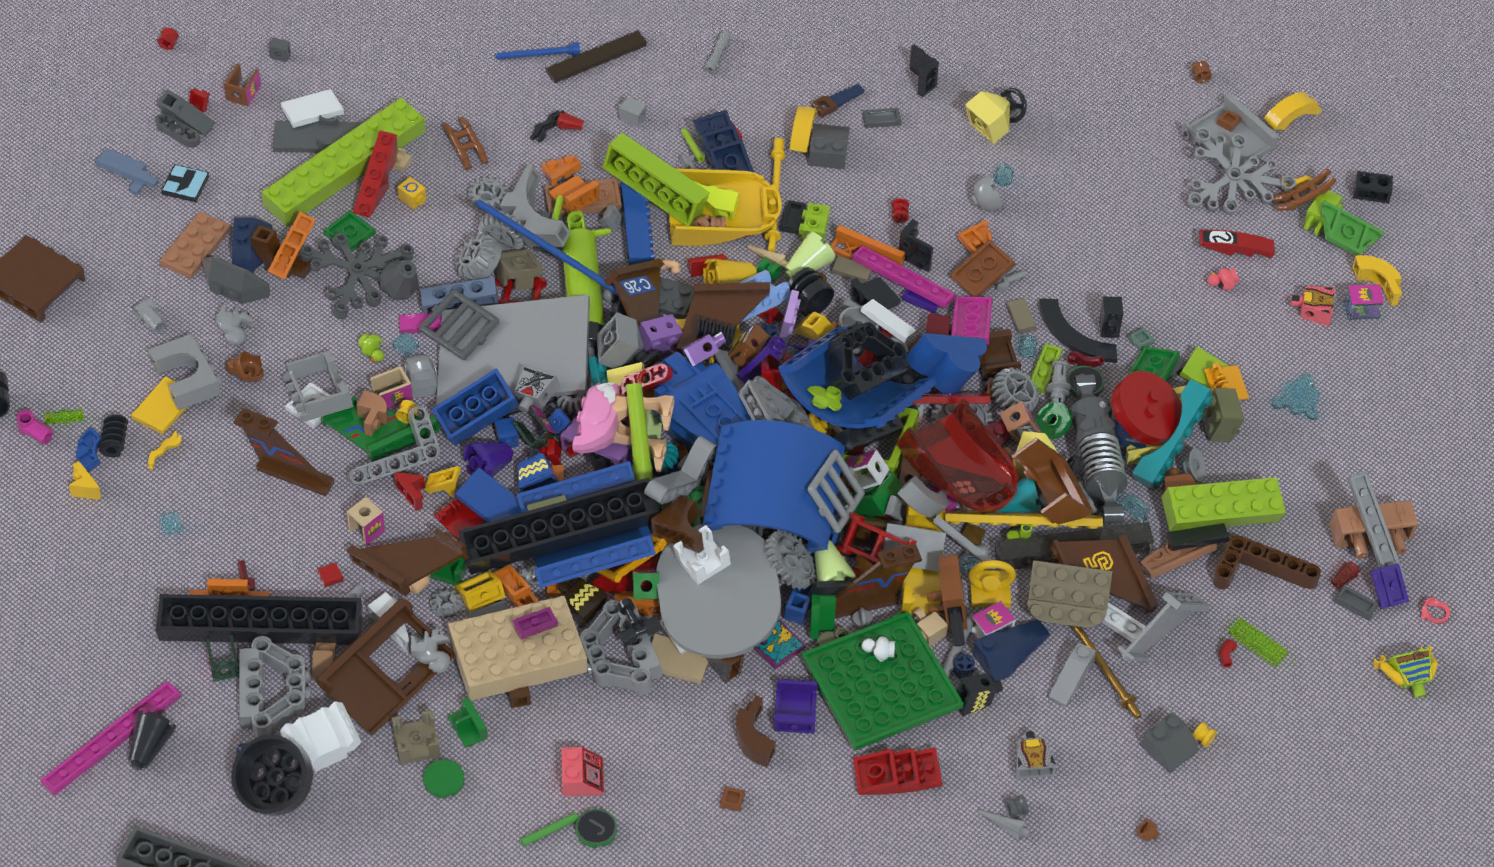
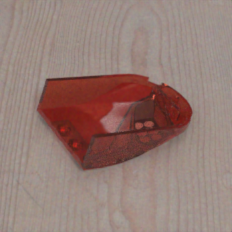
[897,399,1018,512]

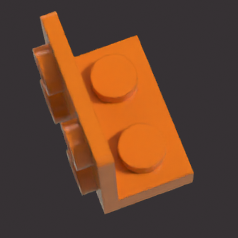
[549,175,599,214]

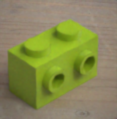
[799,203,830,244]

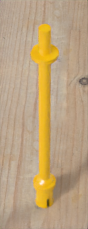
[765,138,785,252]

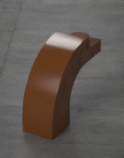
[251,225,311,279]
[736,695,776,768]

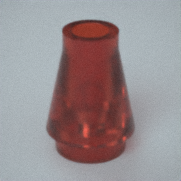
[1331,561,1360,589]

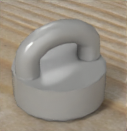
[852,607,872,630]

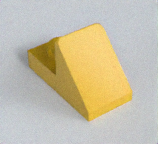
[69,461,101,500]
[424,466,461,498]

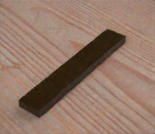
[546,30,647,84]

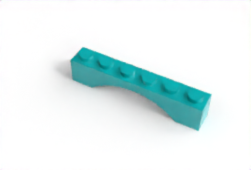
[1132,379,1213,490]

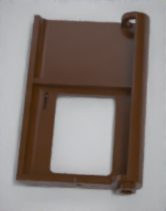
[315,599,455,735]

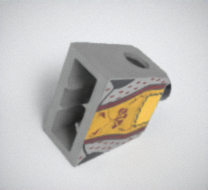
[1016,731,1056,779]

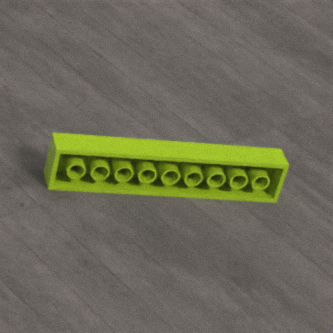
[262,97,425,227]

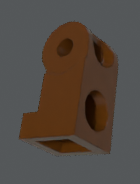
[509,686,531,708]

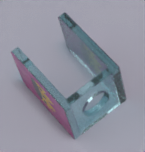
[1344,284,1384,320]

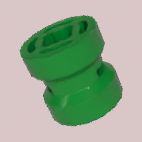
[757,257,782,282]

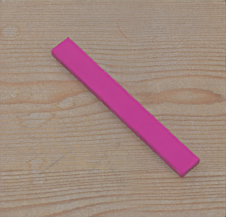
[40,681,181,796]

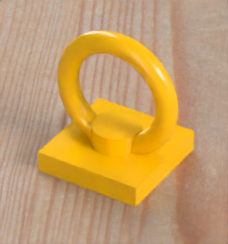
[968,560,1016,608]

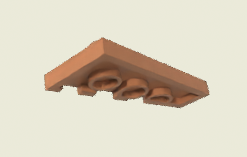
[1140,541,1217,579]

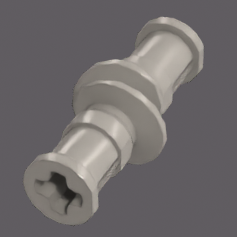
[1046,361,1071,418]

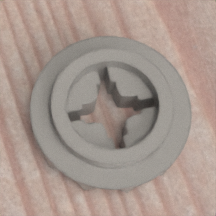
[430,588,462,617]

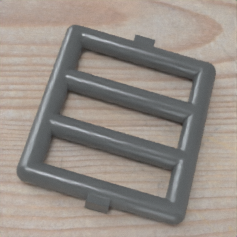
[419,290,499,360]

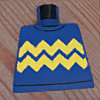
[518,450,559,492]

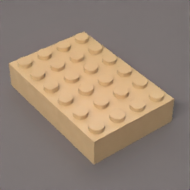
[448,596,587,701]

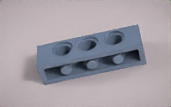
[420,277,499,313]

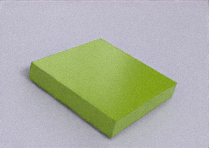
[1180,346,1229,393]

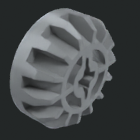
[456,233,502,281]

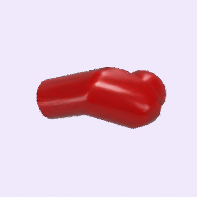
[1218,639,1237,668]

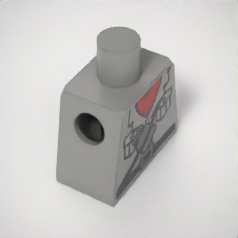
[515,365,560,413]

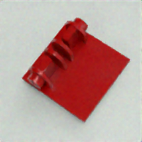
[433,499,486,540]

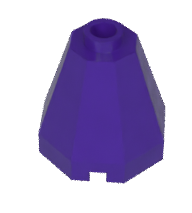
[463,443,513,478]

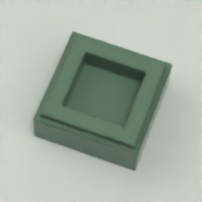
[1128,327,1155,351]

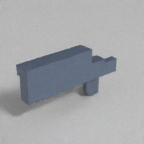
[96,148,159,195]

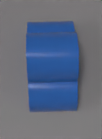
[905,333,987,393]

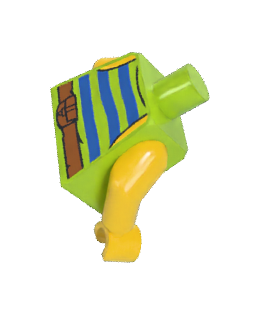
[1373,646,1438,698]

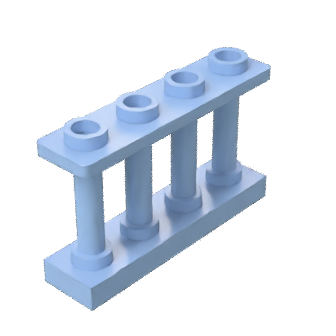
[738,270,791,322]

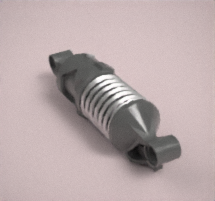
[1070,374,1128,523]

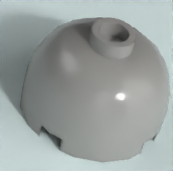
[972,174,1004,211]

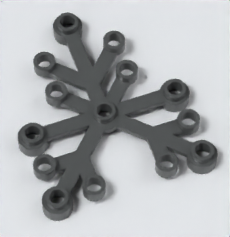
[299,233,414,319]

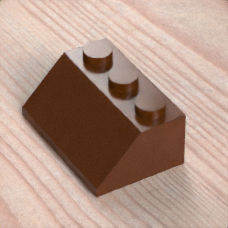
[843,516,905,549]

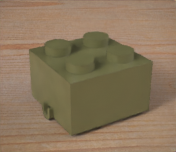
[1202,388,1244,442]

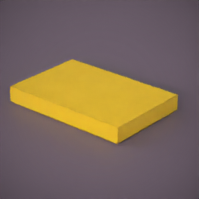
[131,376,187,435]

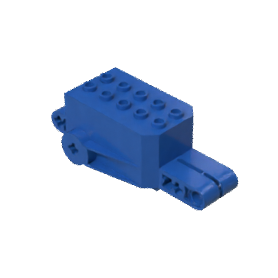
[645,352,752,462]

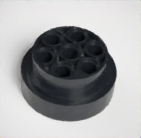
[231,735,313,816]

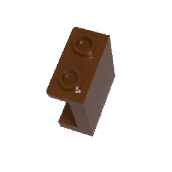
[979,329,1021,381]

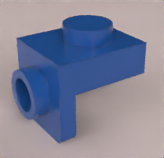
[547,408,572,435]

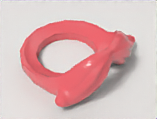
[1421,596,1450,624]

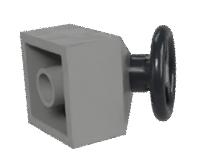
[597,312,662,369]

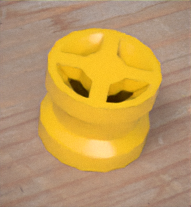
[395,400,419,424]
[1192,722,1217,748]

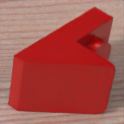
[394,472,425,511]

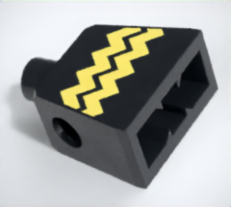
[957,673,1003,717]

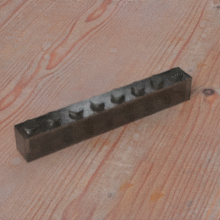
[994,522,1154,571]

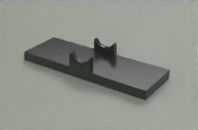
[273,115,364,153]

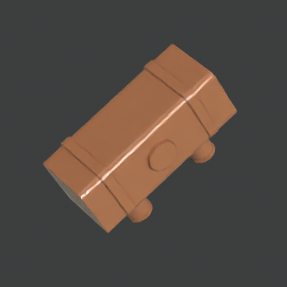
[1330,500,1418,559]

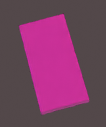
[951,296,992,345]

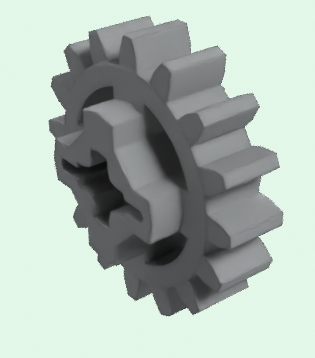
[469,176,508,210]

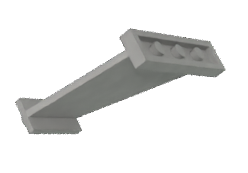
[1117,592,1210,662]

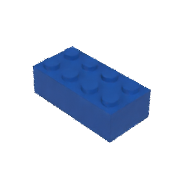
[432,368,520,446]

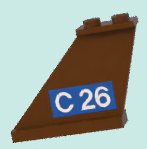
[604,258,664,332]

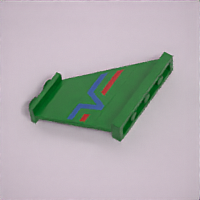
[321,397,439,462]

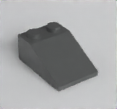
[809,123,850,169]

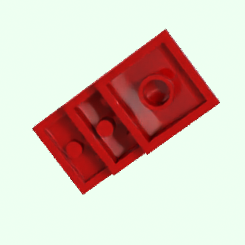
[853,747,943,795]

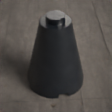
[128,710,176,770]

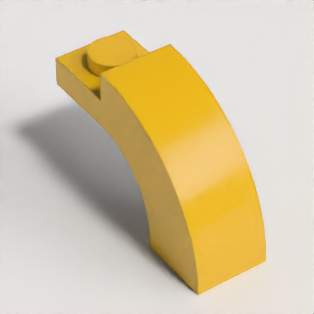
[1264,92,1322,130]
[790,106,817,153]
[1352,255,1402,306]

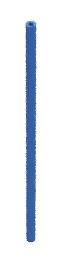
[475,199,664,317]

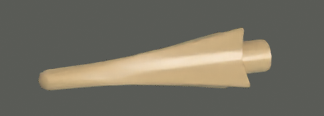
[747,245,788,269]

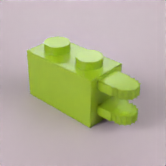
[1304,190,1343,236]

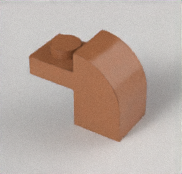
[357,390,388,437]

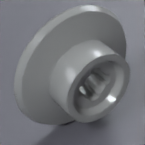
[1183,448,1206,482]

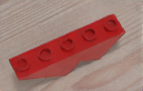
[353,130,397,218]
[592,554,660,593]

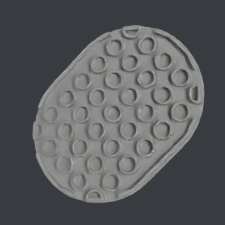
[656,524,781,659]

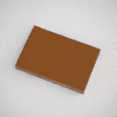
[950,240,1015,297]

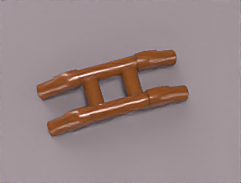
[441,117,489,170]
[1272,167,1337,211]

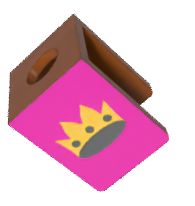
[224,64,261,106]

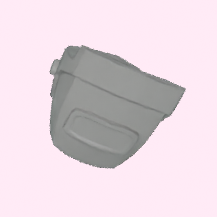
[403,355,438,398]

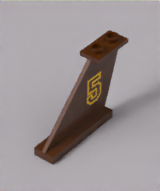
[1050,535,1158,613]

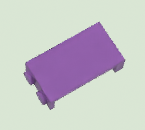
[560,417,633,465]

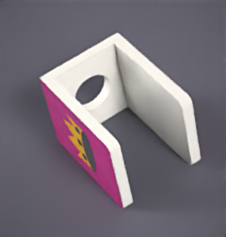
[842,449,889,490]
[971,601,1016,640]

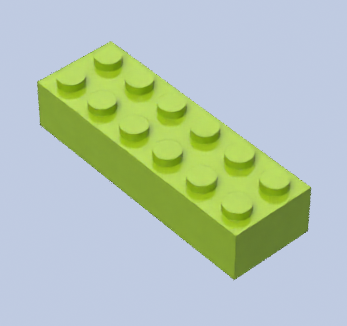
[602,132,710,226]
[1161,477,1286,532]

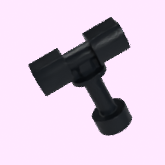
[617,598,662,647]

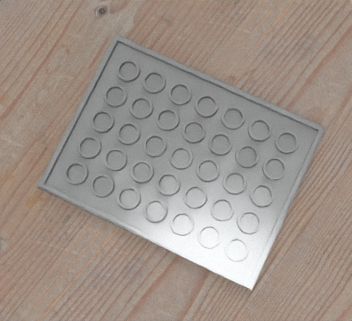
[436,295,590,405]

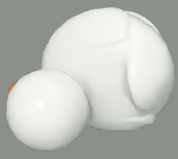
[862,636,895,661]

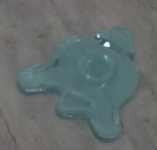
[1271,373,1320,420]

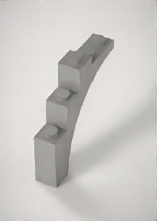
[499,165,570,247]

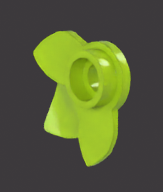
[807,386,842,411]

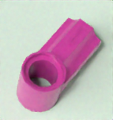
[17,410,54,444]

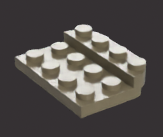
[1028,561,1112,628]

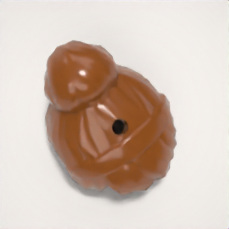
[226,351,264,382]

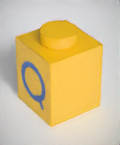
[397,177,427,210]

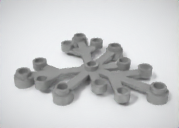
[1187,127,1296,214]

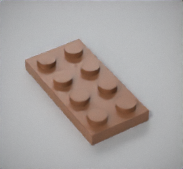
[544,178,622,216]
[159,211,231,279]

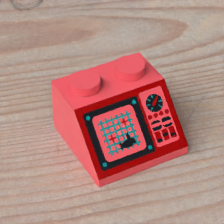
[561,747,604,796]

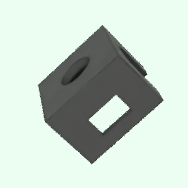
[269,37,291,62]

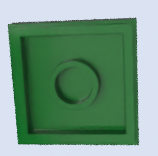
[323,210,376,252]

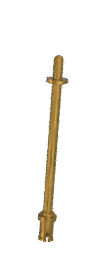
[1072,626,1141,718]

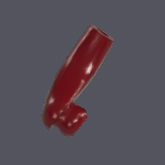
[1067,351,1105,368]

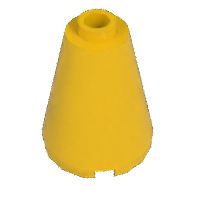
[703,259,757,284]

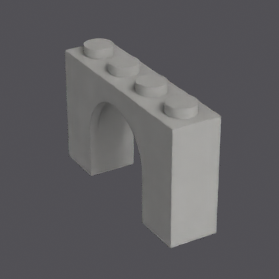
[148,334,222,410]

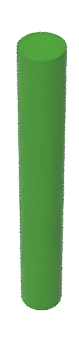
[520,813,578,847]

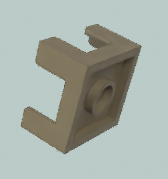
[392,710,441,765]

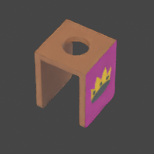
[1000,401,1042,444]

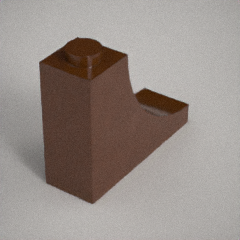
[651,495,704,553]

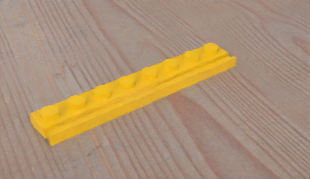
[945,510,1103,529]

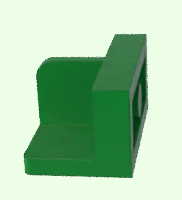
[448,697,487,748]

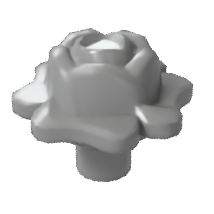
[519,565,538,586]

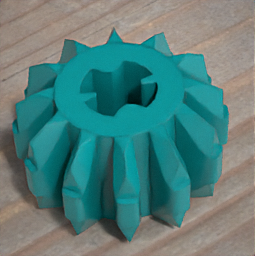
[650,441,680,474]

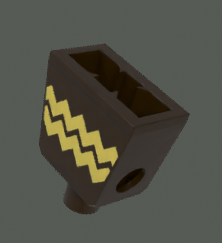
[558,579,608,628]

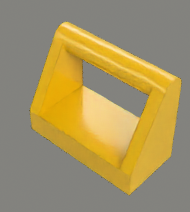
[454,570,506,612]

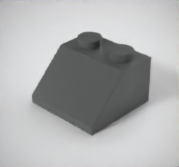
[1141,712,1199,773]

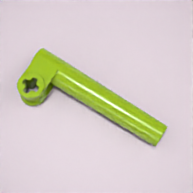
[626,383,653,481]

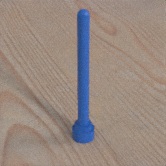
[495,42,580,59]

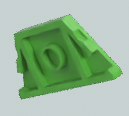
[1320,200,1385,256]

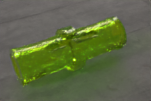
[44,409,85,425]

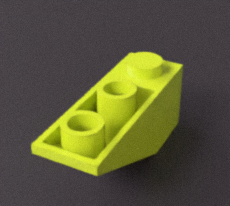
[694,181,739,220]

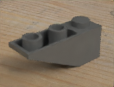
[157,89,216,137]

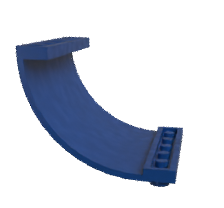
[778,325,937,428]
[702,420,845,552]
[517,461,656,588]

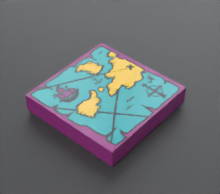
[754,620,805,670]

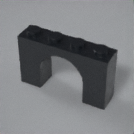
[832,414,904,455]

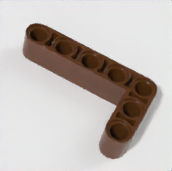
[1213,535,1321,590]

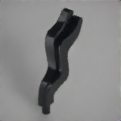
[530,110,565,142]

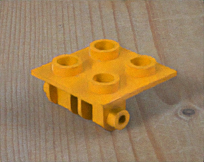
[1204,362,1249,400]

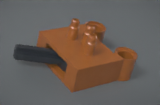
[926,554,968,647]

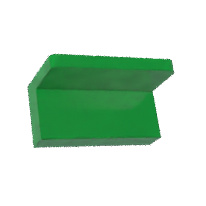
[810,594,836,639]

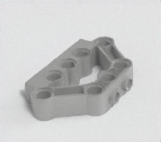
[738,376,815,429]
[580,600,662,695]
[239,636,310,737]

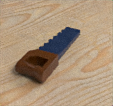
[811,84,864,118]

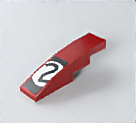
[1199,230,1275,258]

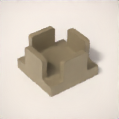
[497,249,544,290]

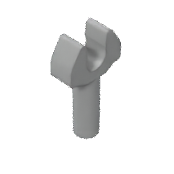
[996,270,1026,291]

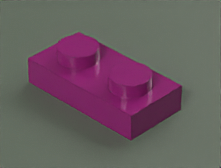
[512,607,558,640]

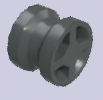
[1005,794,1029,819]

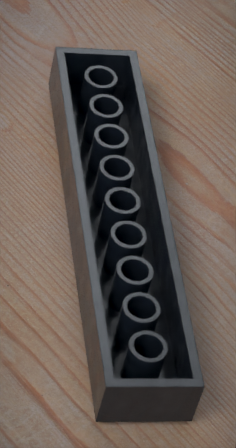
[458,478,659,575]
[156,594,363,645]

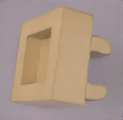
[393,148,412,173]

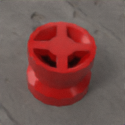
[158,27,179,50]

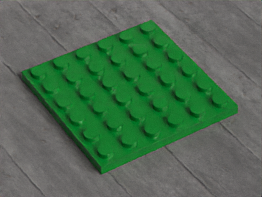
[801,611,964,751]

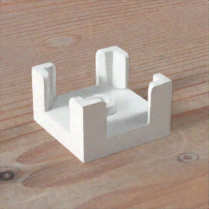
[673,525,731,585]

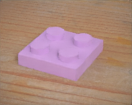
[779,290,801,341]

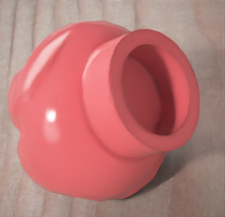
[1207,268,1240,290]

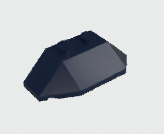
[232,215,273,273]

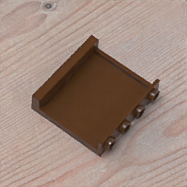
[0,235,85,323]

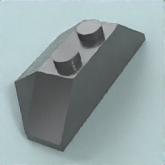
[202,257,270,304]

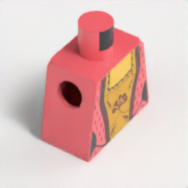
[1291,286,1335,326]

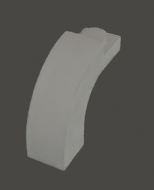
[897,476,951,518]

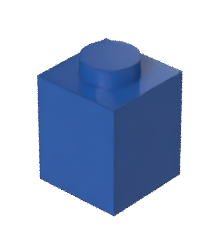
[495,417,519,448]

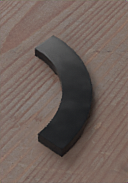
[1039,299,1117,363]

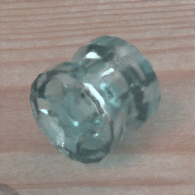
[994,163,1014,186]
[1018,335,1038,358]

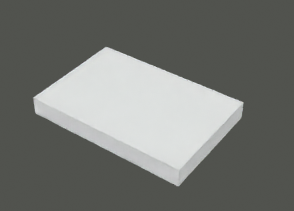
[280,89,344,128]

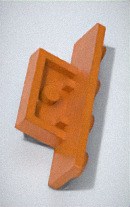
[189,578,270,596]

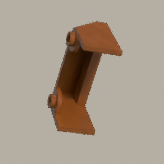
[1012,438,1093,525]

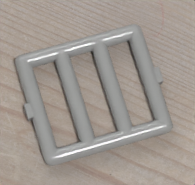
[807,450,865,533]

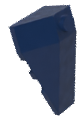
[972,620,1050,682]

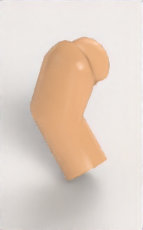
[661,259,681,274]

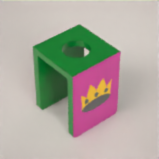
[632,567,659,600]

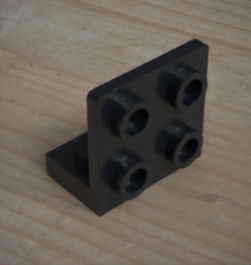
[909,44,939,97]
[899,219,934,272]
[850,277,901,310]

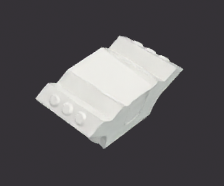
[280,701,361,772]

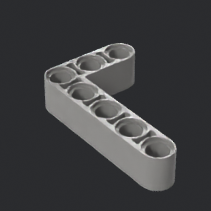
[347,406,440,485]
[644,436,718,504]

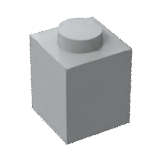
[618,97,647,127]

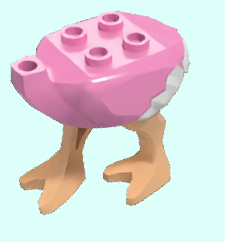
[573,383,674,472]

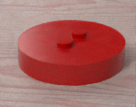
[1111,371,1182,446]

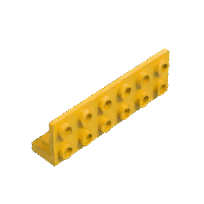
[901,504,946,616]

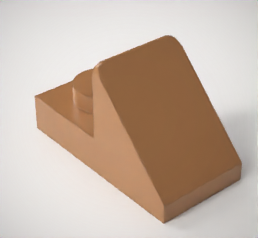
[312,642,337,681]

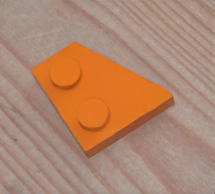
[541,155,582,186]
[958,220,992,254]

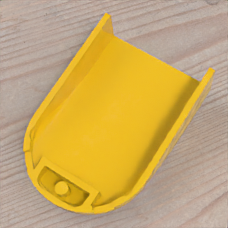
[669,168,782,246]

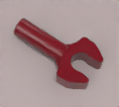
[237,560,256,591]

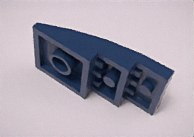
[692,109,754,172]

